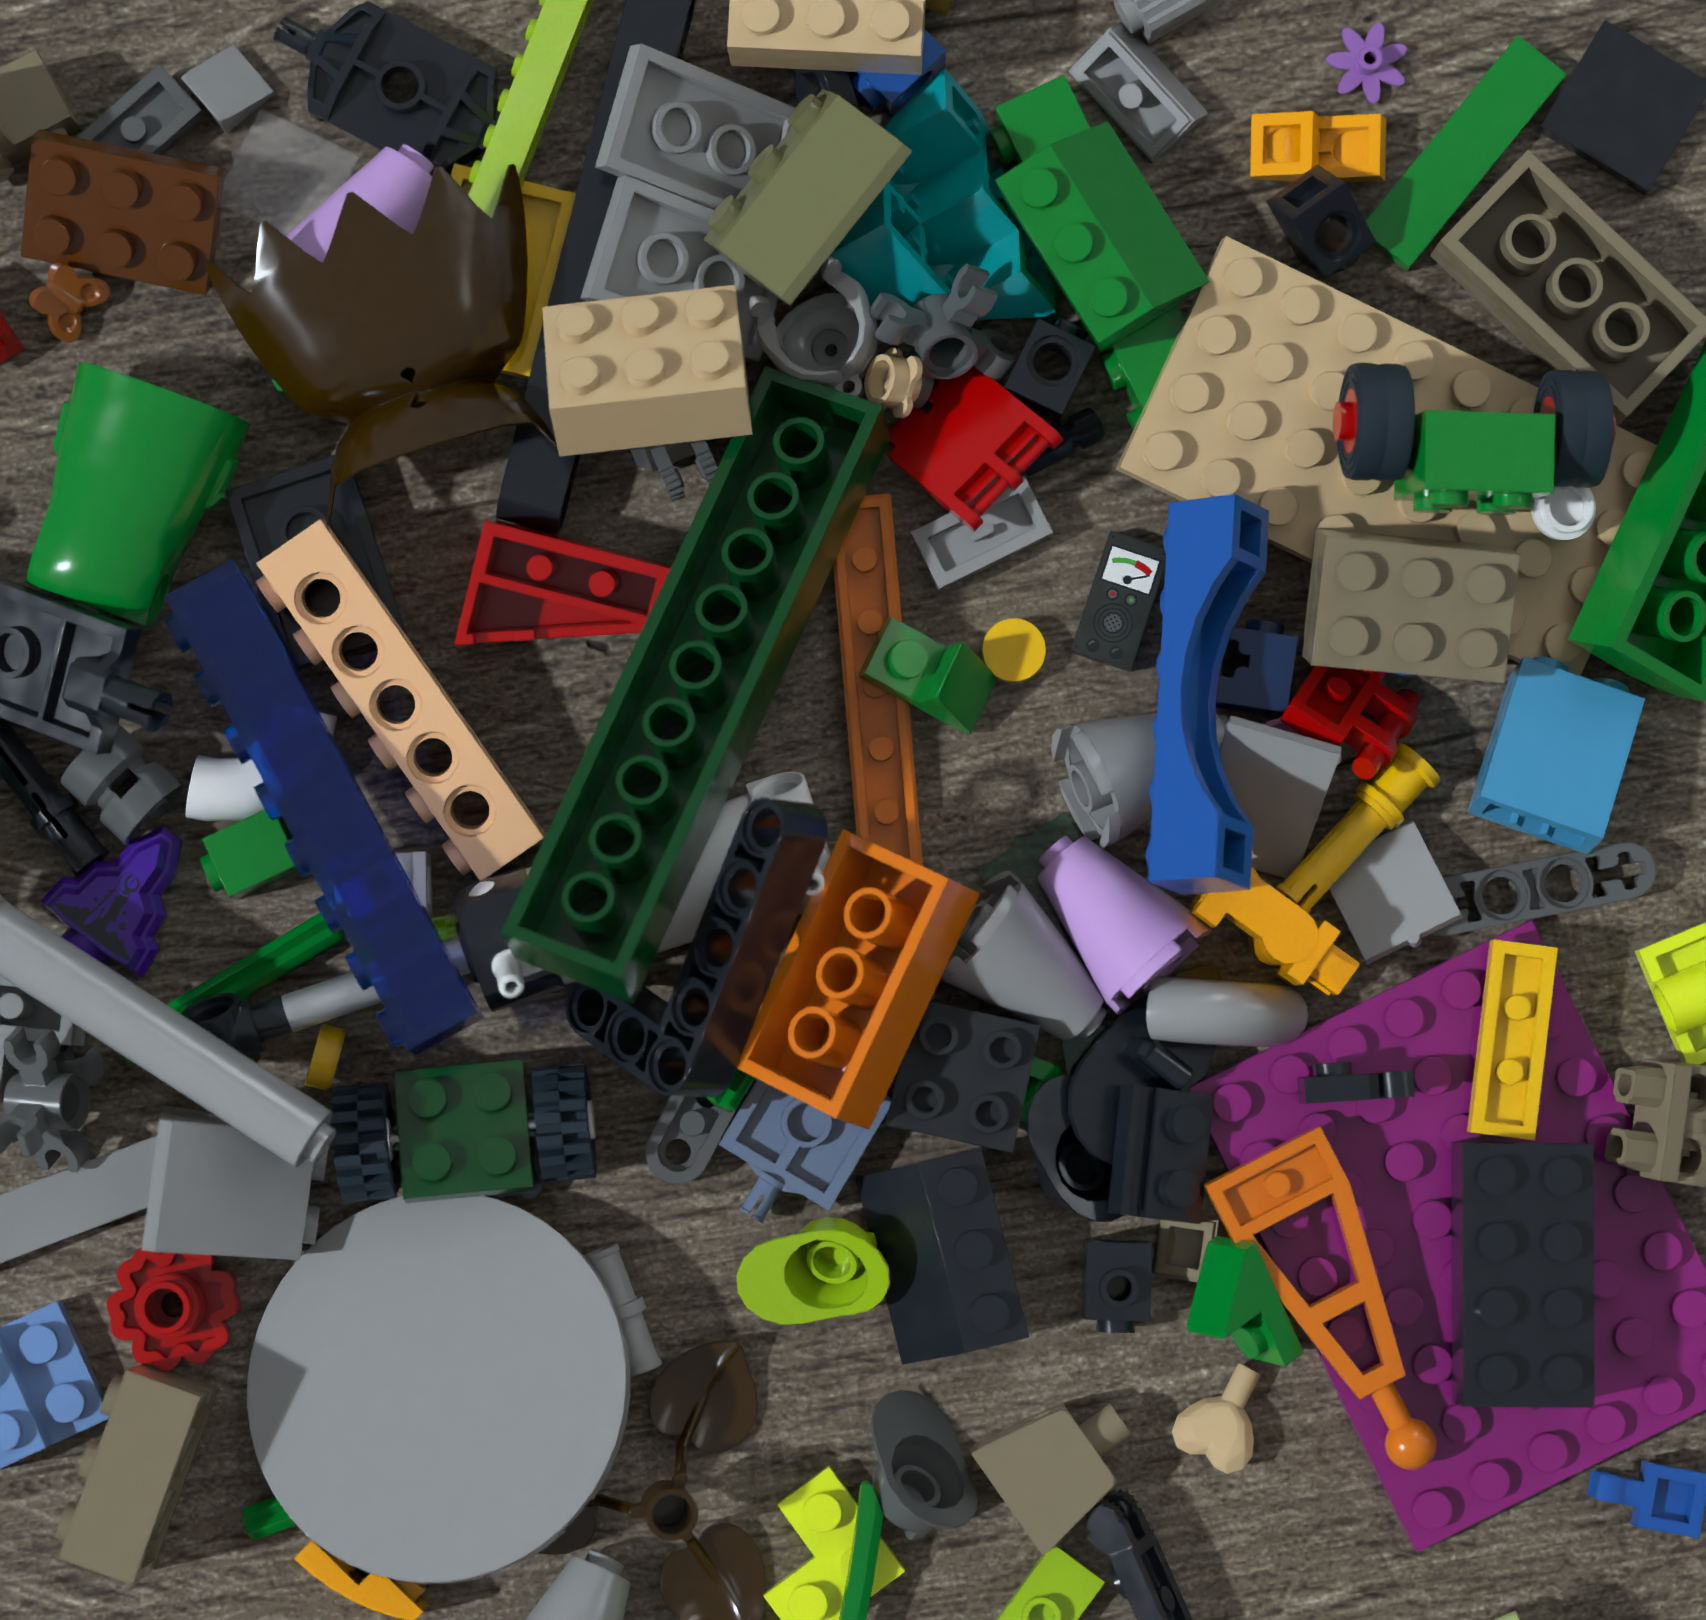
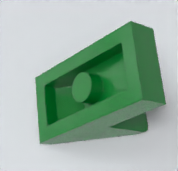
[858,617,997,735]
[1187,1236,1304,1367]

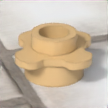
[864,347,923,418]

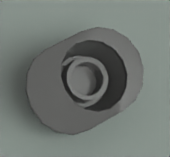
[870,1390,978,1540]

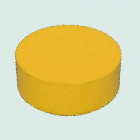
[982,618,1046,684]
[305,1023,346,1090]

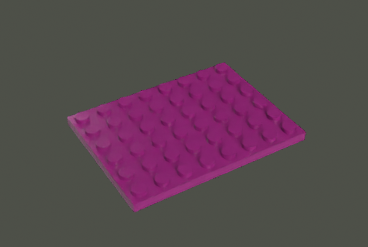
[1189,920,1706,1552]

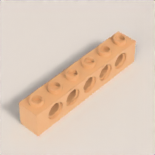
[256,519,545,881]

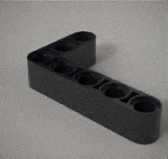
[565,797,828,1097]

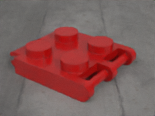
[887,366,1064,532]

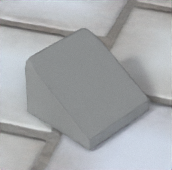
[181,44,275,134]

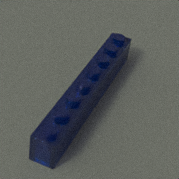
[164,559,484,1055]

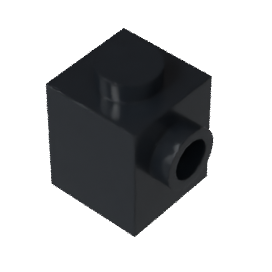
[1082,1239,1152,1333]

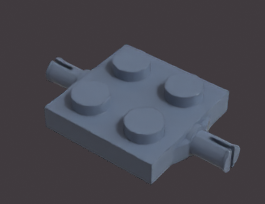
[718,1079,891,1223]

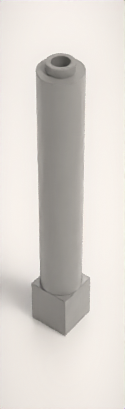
[0,895,336,1168]

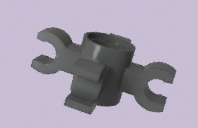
[869,264,1017,409]
[0,1027,105,1173]

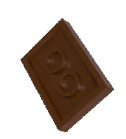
[20,129,226,295]

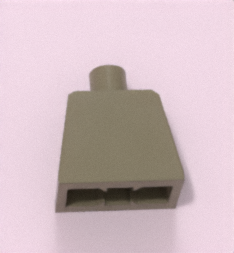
[969,1403,1132,1556]

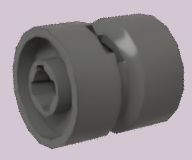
[60,724,184,845]

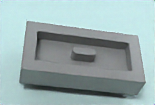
[910,476,1053,592]

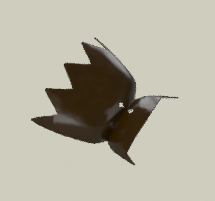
[205,164,557,526]

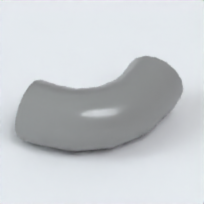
[1146,976,1308,1047]

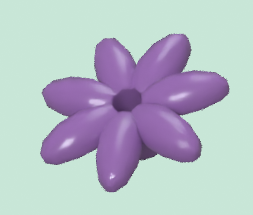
[1326,23,1407,104]

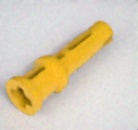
[1276,743,1441,914]

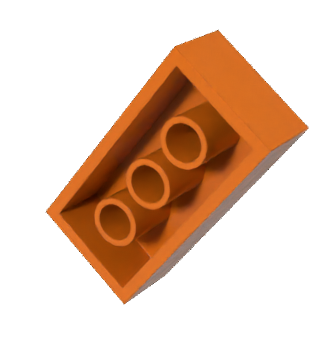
[736,829,980,1130]

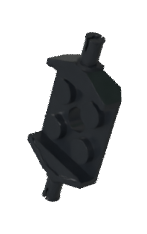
[273,1,498,176]

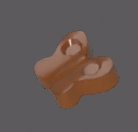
[29,262,110,343]

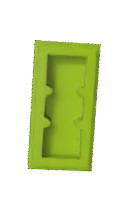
[995,1545,1105,1620]

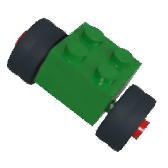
[1333,363,1616,515]

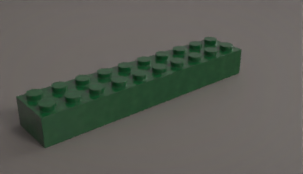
[501,366,890,1004]

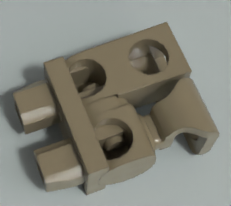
[1605,1059,1706,1187]

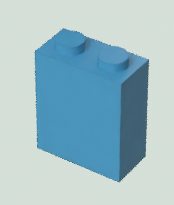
[1467,656,1645,855]

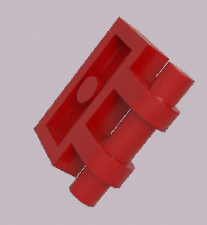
[1279,665,1420,780]

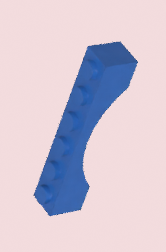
[1146,494,1269,895]

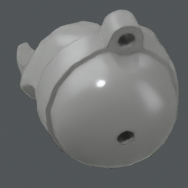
[749,256,879,398]

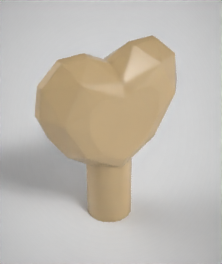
[1172,1364,1261,1474]

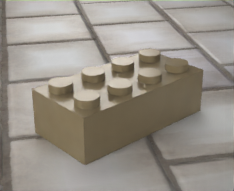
[1430,150,1706,426]

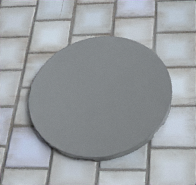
[247,1196,630,1584]

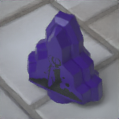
[40,826,183,978]

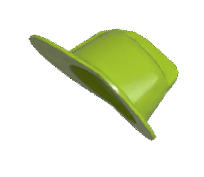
[736,1216,890,1325]

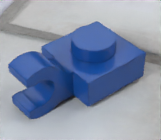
[1587,1460,1706,1538]

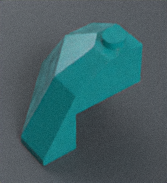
[830,69,1056,320]

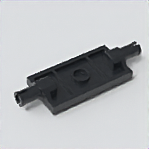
[0,577,173,754]

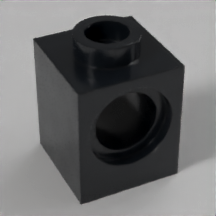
[1266,165,1376,278]
[1004,318,1096,423]

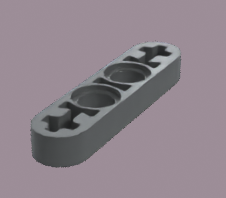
[1427,842,1656,937]

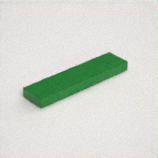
[1366,35,1567,272]

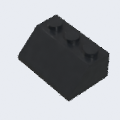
[855,1146,1029,1365]

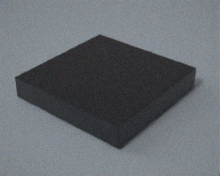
[1537,20,1706,195]

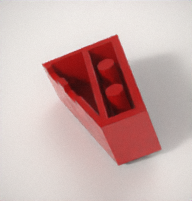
[454,518,672,645]

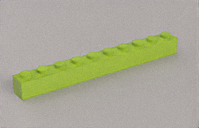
[468,0,595,218]

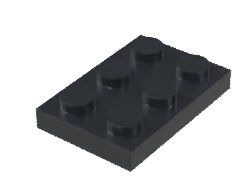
[226,455,407,674]

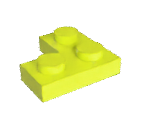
[763,1465,905,1620]

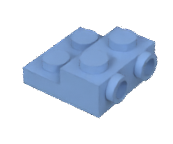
[0,1300,109,1469]

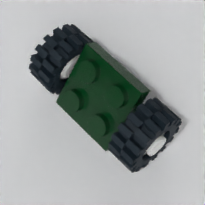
[331,1059,597,1203]

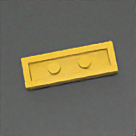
[1467,939,1558,1141]

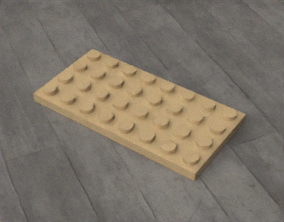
[1115,236,1657,676]

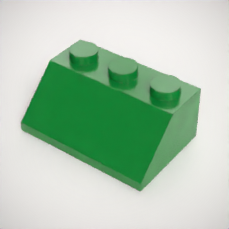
[995,121,1210,352]

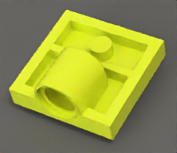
[1634,921,1706,1065]

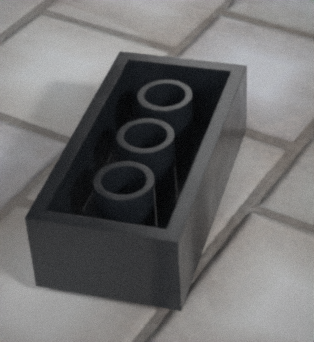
[1451,1142,1595,1408]

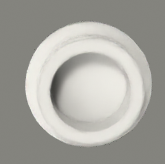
[1531,486,1596,541]

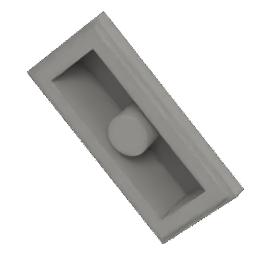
[1068,23,1208,163]

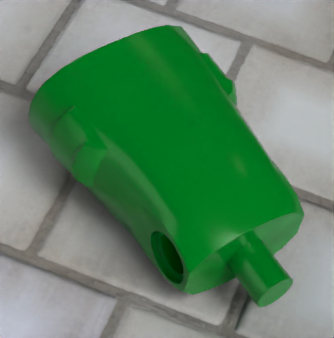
[26,362,251,628]

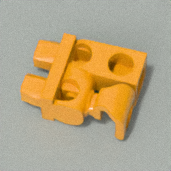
[1189,866,1360,996]

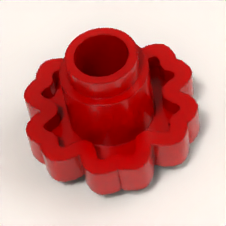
[106,1247,241,1371]

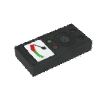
[1070,530,1166,672]

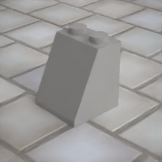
[141,1106,329,1260]

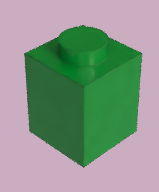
[200,806,307,900]

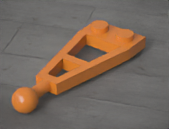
[1203,1125,1437,1470]

